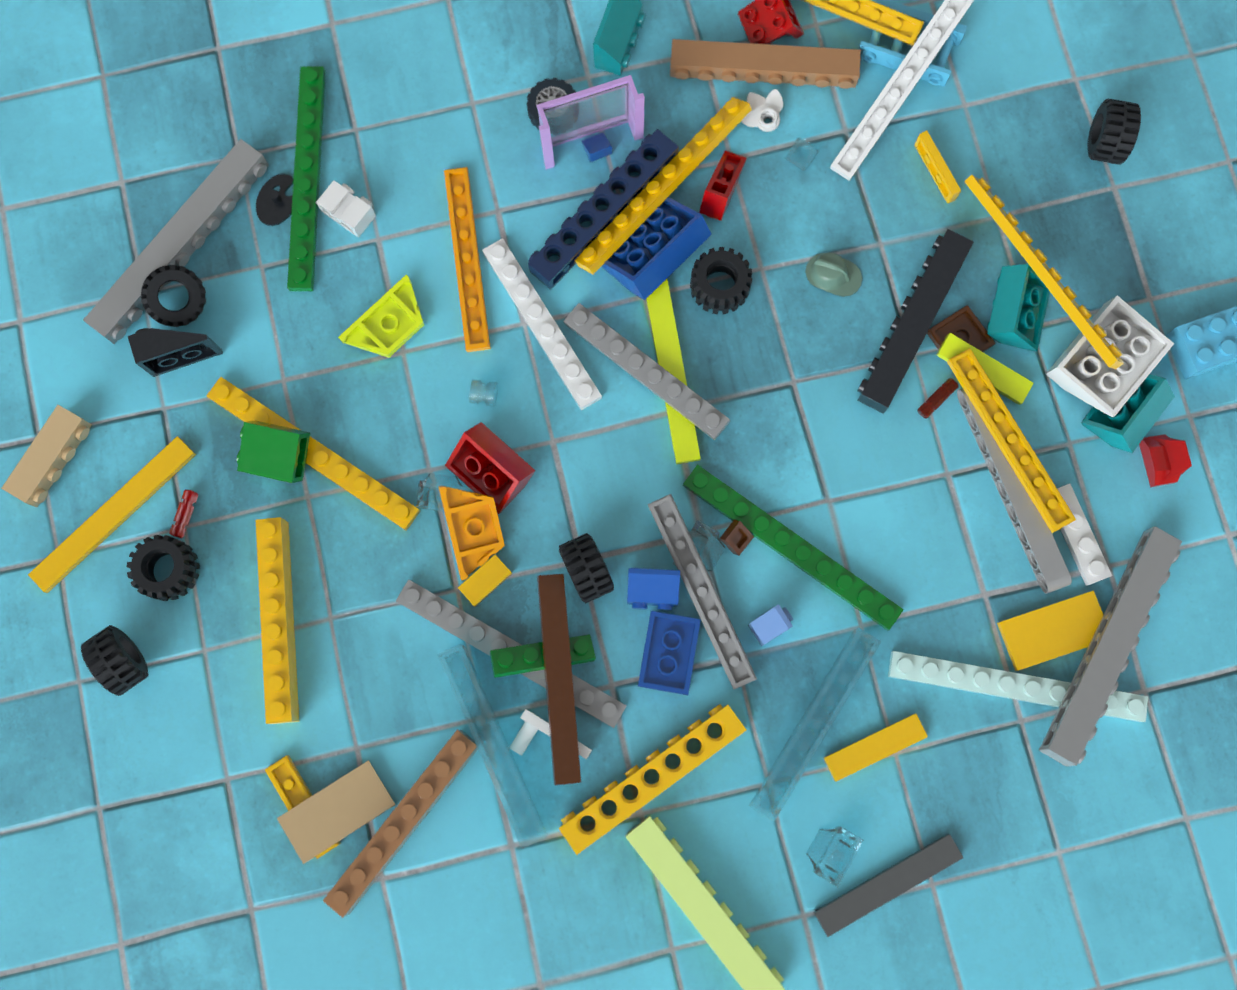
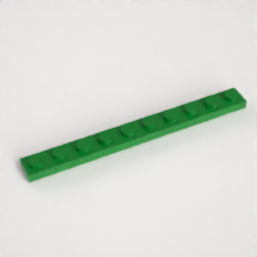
[287,66,326,291]
[683,464,904,631]

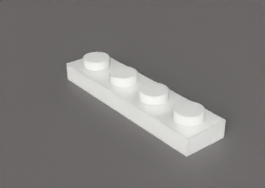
[1057,484,1112,586]

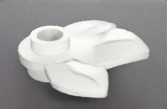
[741,89,783,132]

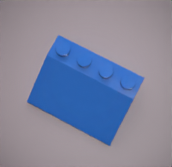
[601,197,712,300]

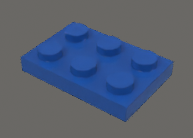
[638,611,701,696]

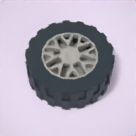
[526,78,579,135]

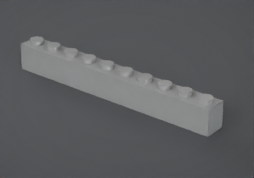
[83,139,269,344]
[1039,526,1182,767]

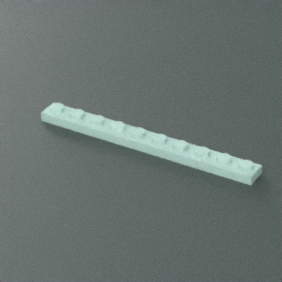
[888,651,1148,722]

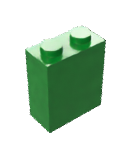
[236,421,310,483]

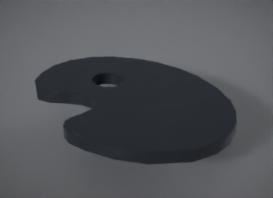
[256,174,293,226]

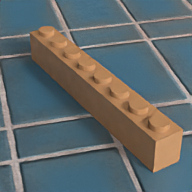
[670,39,860,89]
[323,730,481,918]

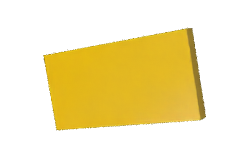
[997,590,1103,671]

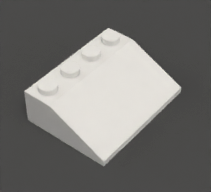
[1046,295,1174,417]

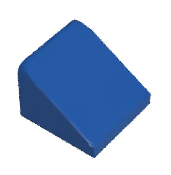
[581,132,612,162]

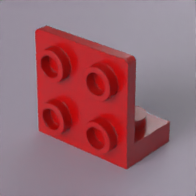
[738,0,804,45]

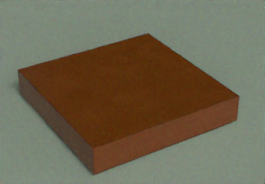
[927,305,996,353]

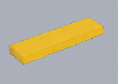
[823,713,928,782]
[265,755,341,859]

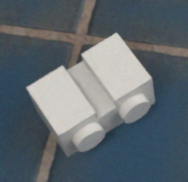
[316,181,376,238]

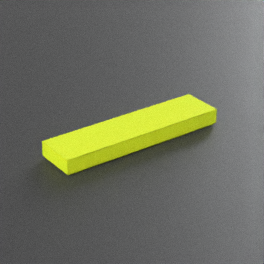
[936,333,1034,405]

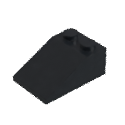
[128,328,223,377]

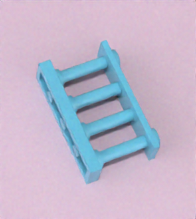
[858,0,967,86]

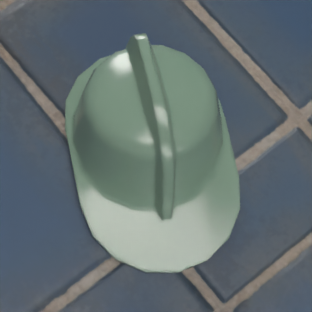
[805,252,862,297]

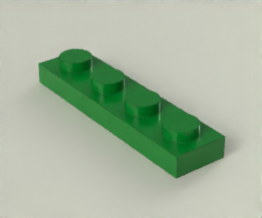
[490,634,596,678]

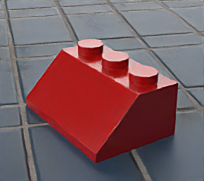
[445,422,536,514]

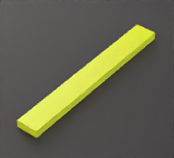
[646,279,701,465]

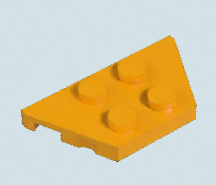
[438,485,505,581]

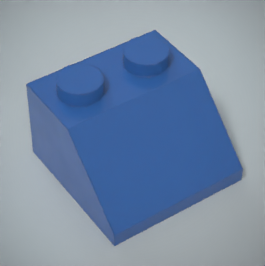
[627,568,680,611]

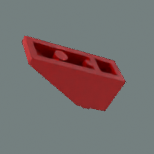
[699,150,747,221]

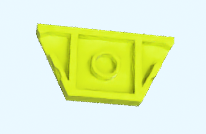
[338,275,424,358]

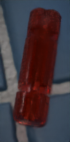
[917,378,959,419]

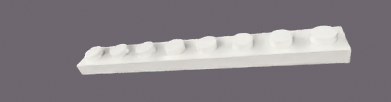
[482,238,602,411]

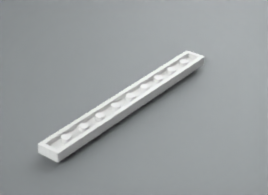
[830,0,974,181]

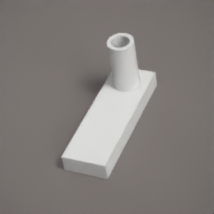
[509,709,592,759]

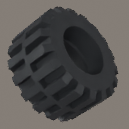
[1087,98,1141,165]
[690,247,752,314]
[141,265,206,327]
[559,533,614,603]
[127,535,200,601]
[81,625,149,696]

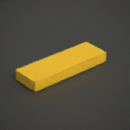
[914,130,961,204]

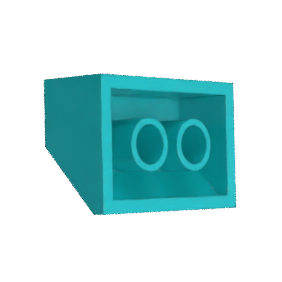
[593,0,646,76]
[987,264,1050,351]
[1081,374,1175,453]

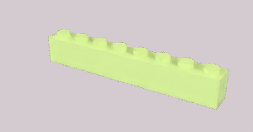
[625,815,785,990]

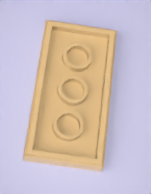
[277,760,396,864]

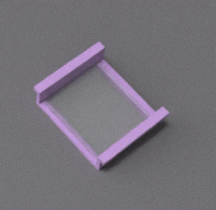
[536,75,645,170]

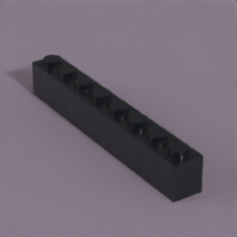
[857,229,974,414]

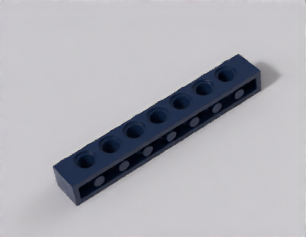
[528,129,679,290]

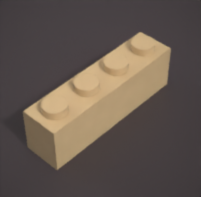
[1,405,92,507]

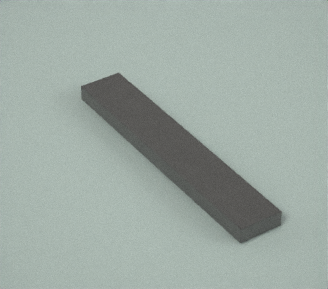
[814,834,963,937]

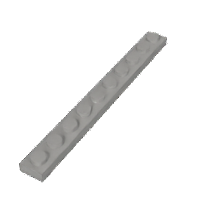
[396,579,626,728]

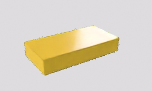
[458,554,513,607]

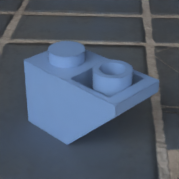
[748,604,793,647]

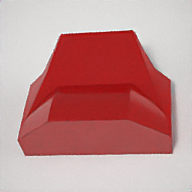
[1139,434,1192,488]

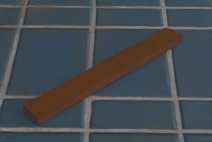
[537,574,581,785]

